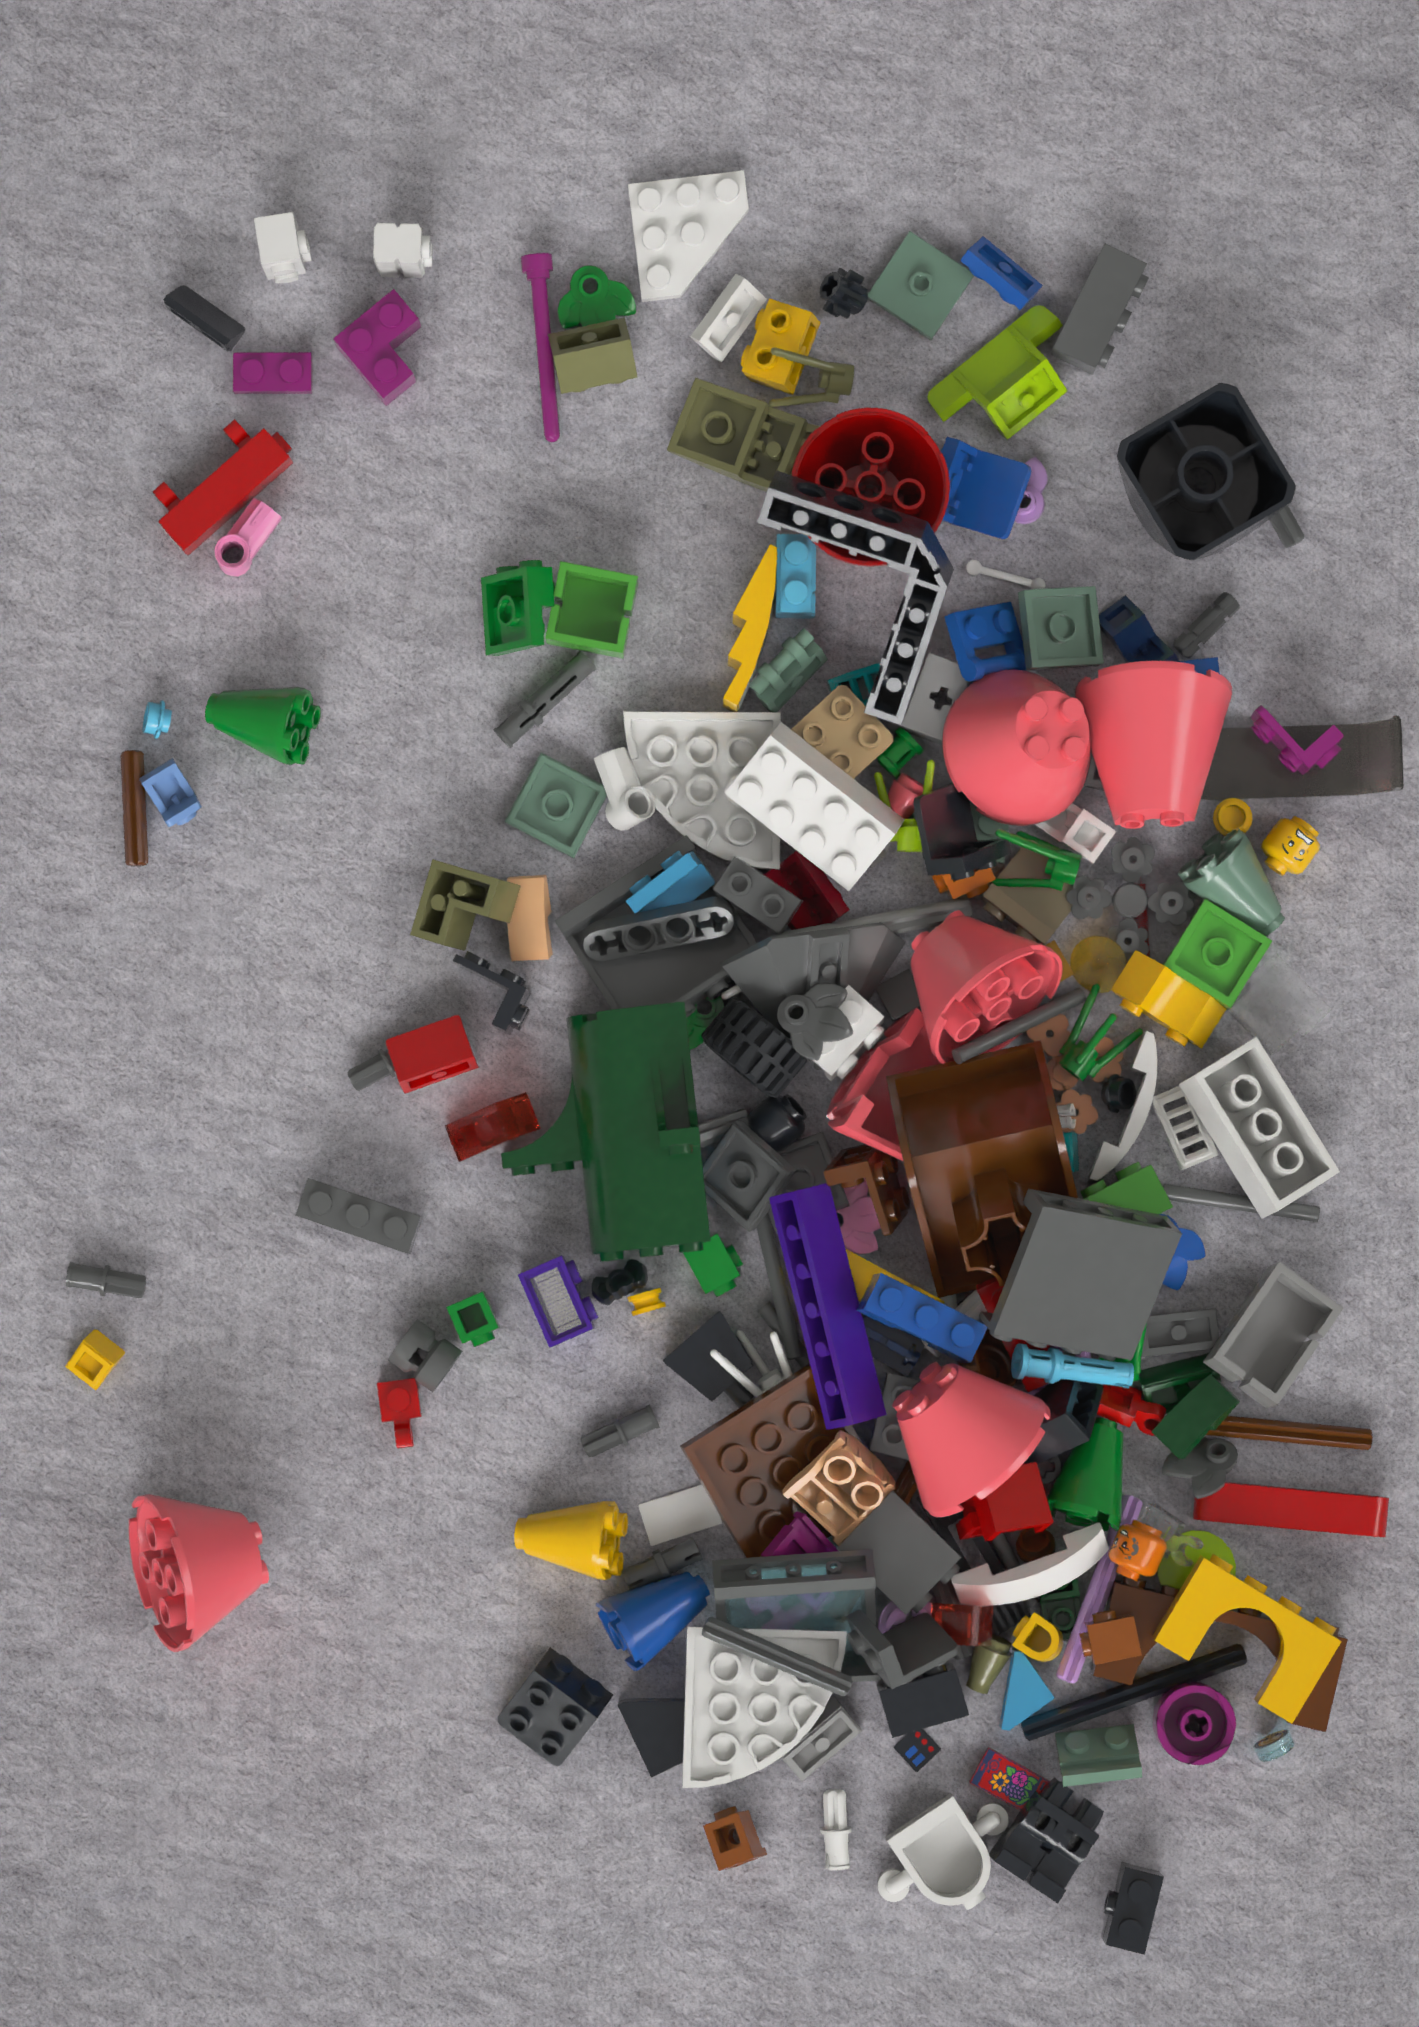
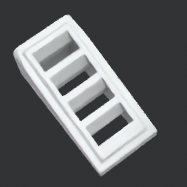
[1152,1086,1219,1171]

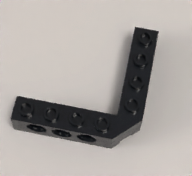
[757,470,954,725]

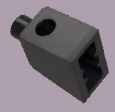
[663,1311,754,1408]

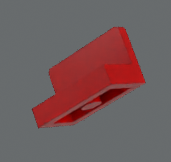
[386,1015,479,1094]

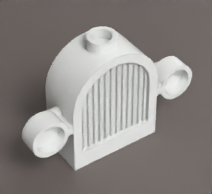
[877,1793,1008,1910]

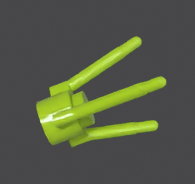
[874,759,935,852]

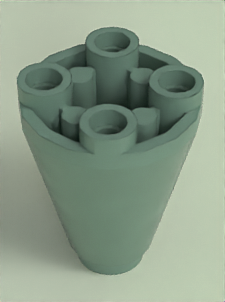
[1178,828,1285,936]

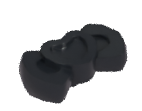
[591,1259,648,1306]

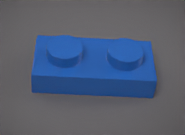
[960,236,1043,310]

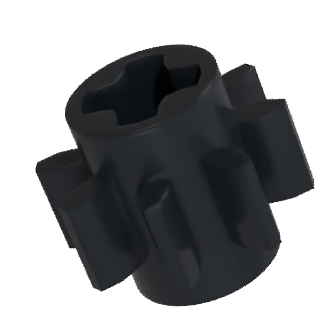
[820,268,868,319]

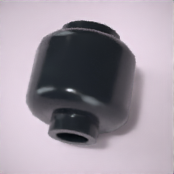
[748,1094,807,1152]

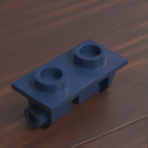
[862,1314,925,1377]

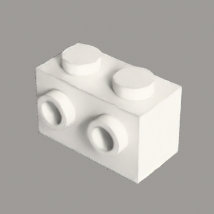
[254,212,312,283]

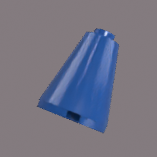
[596,1572,710,1671]

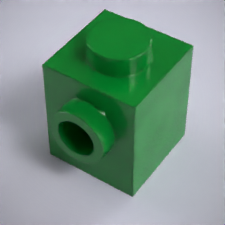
[683,1233,743,1297]
[446,1291,500,1347]

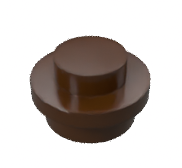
[1016,1528,1056,1563]

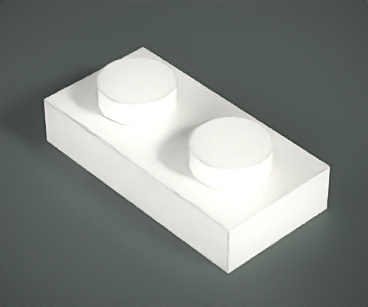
[690,274,767,362]

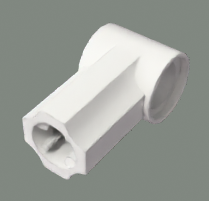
[594,747,656,831]

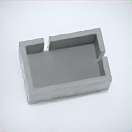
[1203,1261,1343,1408]

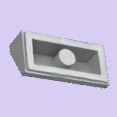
[781,1694,863,1781]

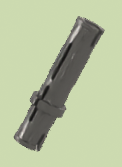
[493,650,596,748]

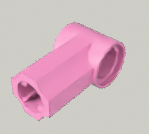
[215,498,282,577]

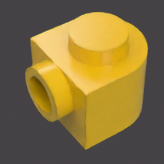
[1012,1612,1063,1662]

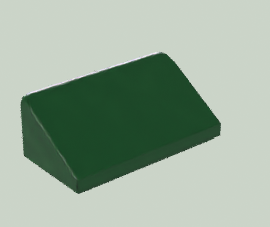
[1138,1353,1221,1414]

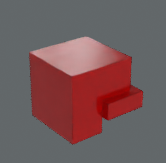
[956,1462,1054,1542]

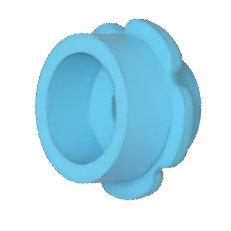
[142,700,172,739]

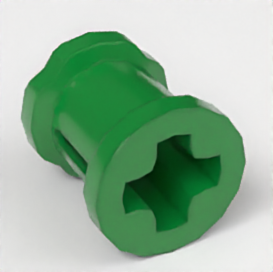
[875,726,924,779]

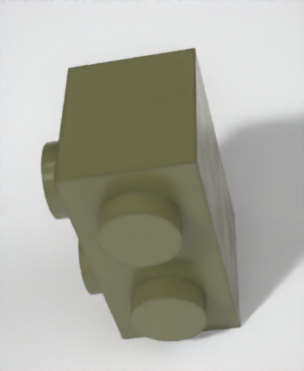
[548,317,638,394]

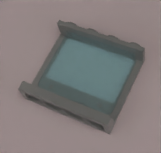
[712,1549,880,1682]

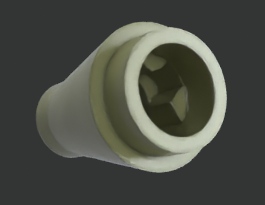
[966,1632,1012,1694]

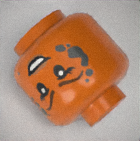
[1108,1519,1167,1581]

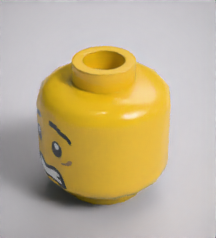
[1261,816,1320,876]

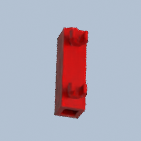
[152,419,293,556]

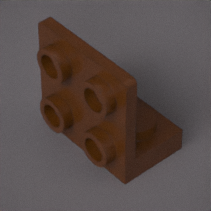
[823,1144,910,1236]

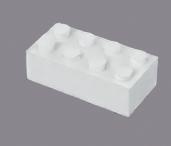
[725,722,905,891]
[1179,1037,1340,1219]

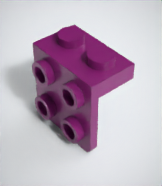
[1250,705,1344,775]

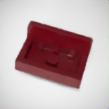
[764,851,850,930]

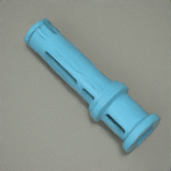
[1011,1343,1134,1388]

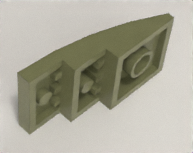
[667,377,819,492]

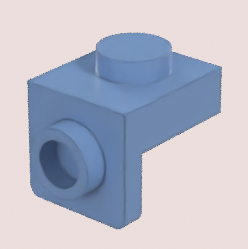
[139,758,202,827]

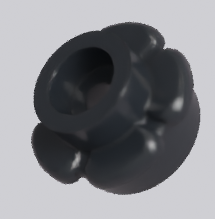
[1101,1074,1136,1113]

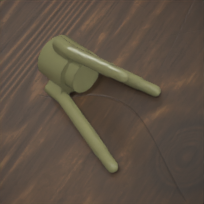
[769,347,854,407]

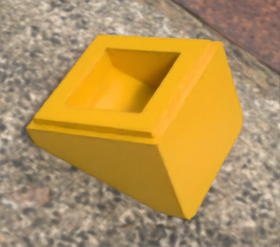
[65,1329,125,1390]

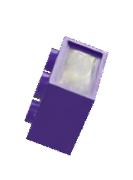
[518,1255,599,1348]

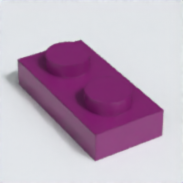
[233,352,312,394]

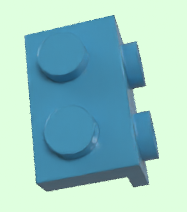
[626,851,715,913]

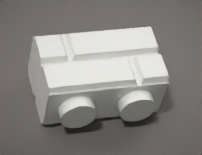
[373,223,433,278]

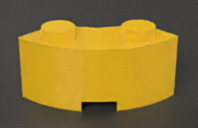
[1111,950,1226,1049]

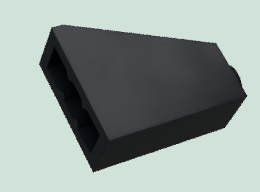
[1023,1379,1104,1464]
[617,1698,685,1777]

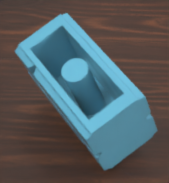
[775,534,816,619]

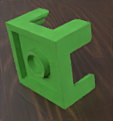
[1163,899,1272,1010]

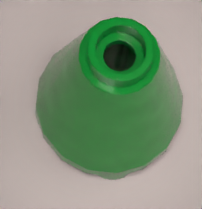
[205,687,321,766]

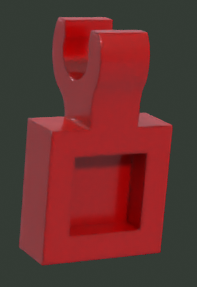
[377,1378,422,1449]
[1097,1384,1166,1436]

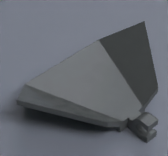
[720,922,906,1070]

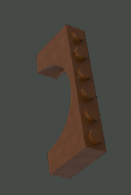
[1091,1576,1348,1732]

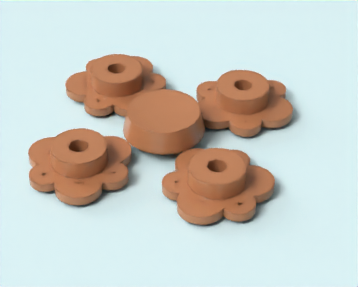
[1026,1014,1123,1134]

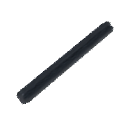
[1021,1644,1247,1741]

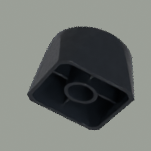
[1117,383,1296,560]

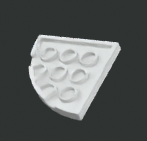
[623,712,781,870]
[682,1627,847,1788]

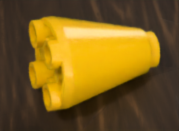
[514,1501,628,1580]

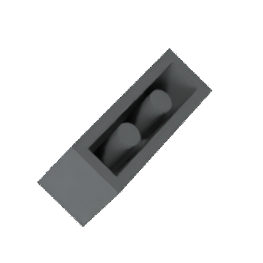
[1051,243,1149,375]
[295,1178,423,1254]

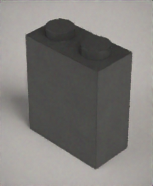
[836,1491,961,1615]

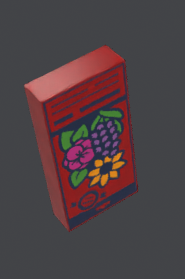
[969,1747,1050,1811]

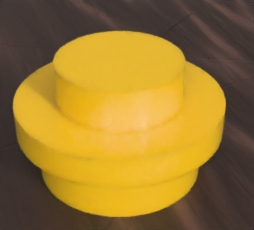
[1213,798,1253,836]

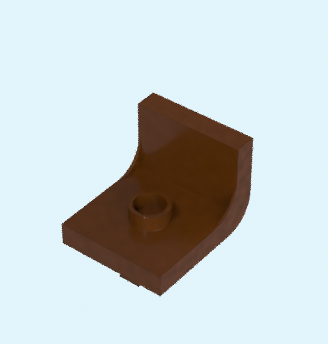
[886,1040,1078,1298]

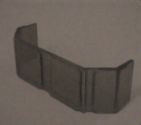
[1201,716,1404,800]

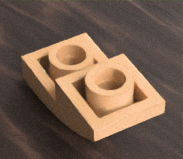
[507,875,553,961]

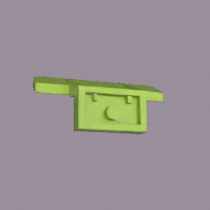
[927,305,1068,440]

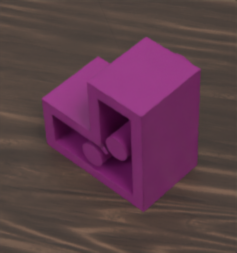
[333,289,421,406]

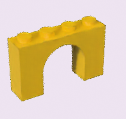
[1152,1554,1342,1724]

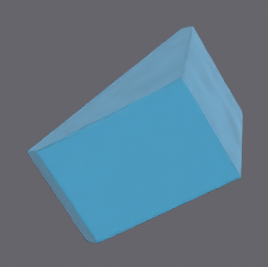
[999,1648,1055,1731]

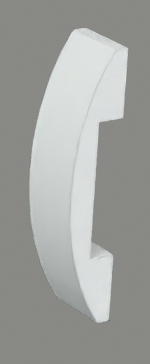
[1033,803,1116,864]
[1087,1031,1157,1182]
[951,1522,1109,1606]

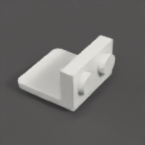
[813,985,885,1081]

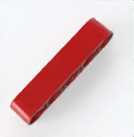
[1193,1482,1389,1537]

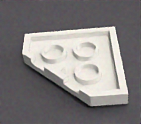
[628,170,749,302]

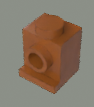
[703,1806,767,1871]

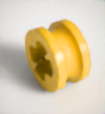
[627,1287,666,1316]

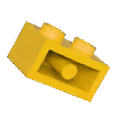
[741,298,821,395]

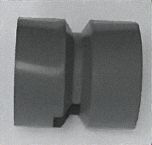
[388,1319,463,1392]

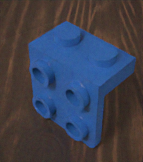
[940,436,1032,539]

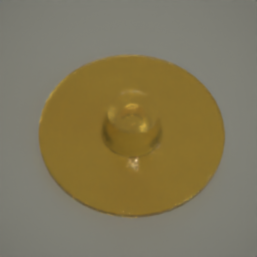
[1070,936,1127,993]

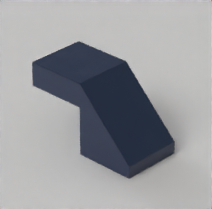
[1099,595,1180,663]

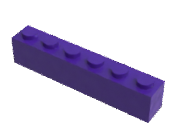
[769,1183,887,1430]

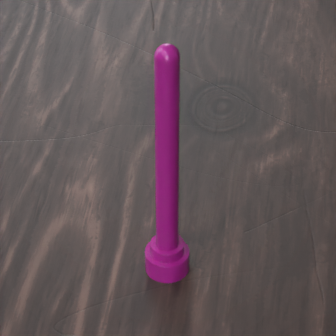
[521,253,560,443]

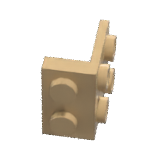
[791,685,893,779]

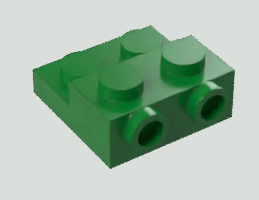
[481,560,555,656]

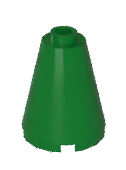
[1047,1418,1124,1532]

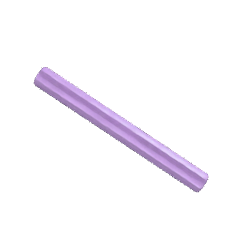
[1056,1495,1143,1683]

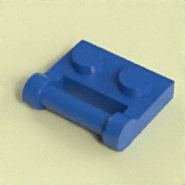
[944,601,1026,682]

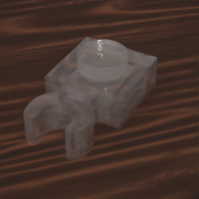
[1139,1503,1204,1566]

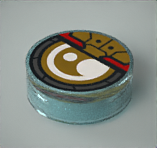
[1253,1729,1295,1762]

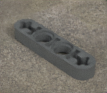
[583,897,734,961]

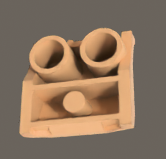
[783,1430,895,1545]

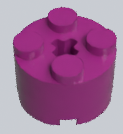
[1152,1682,1236,1765]

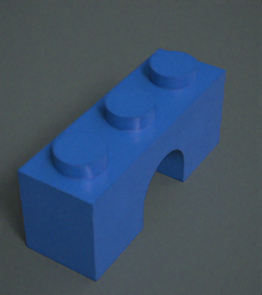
[856,1273,988,1363]

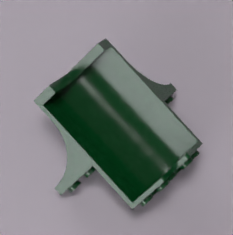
[501,1001,711,1262]

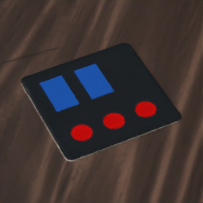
[894,1729,941,1772]

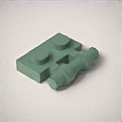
[748,628,828,712]

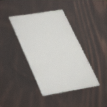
[638,1484,722,1546]

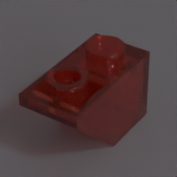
[445,1092,541,1162]

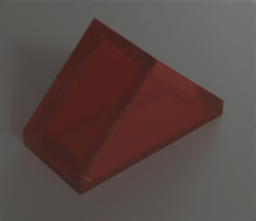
[931,1603,993,1646]

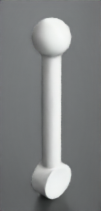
[966,560,1046,589]

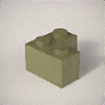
[410,859,521,951]

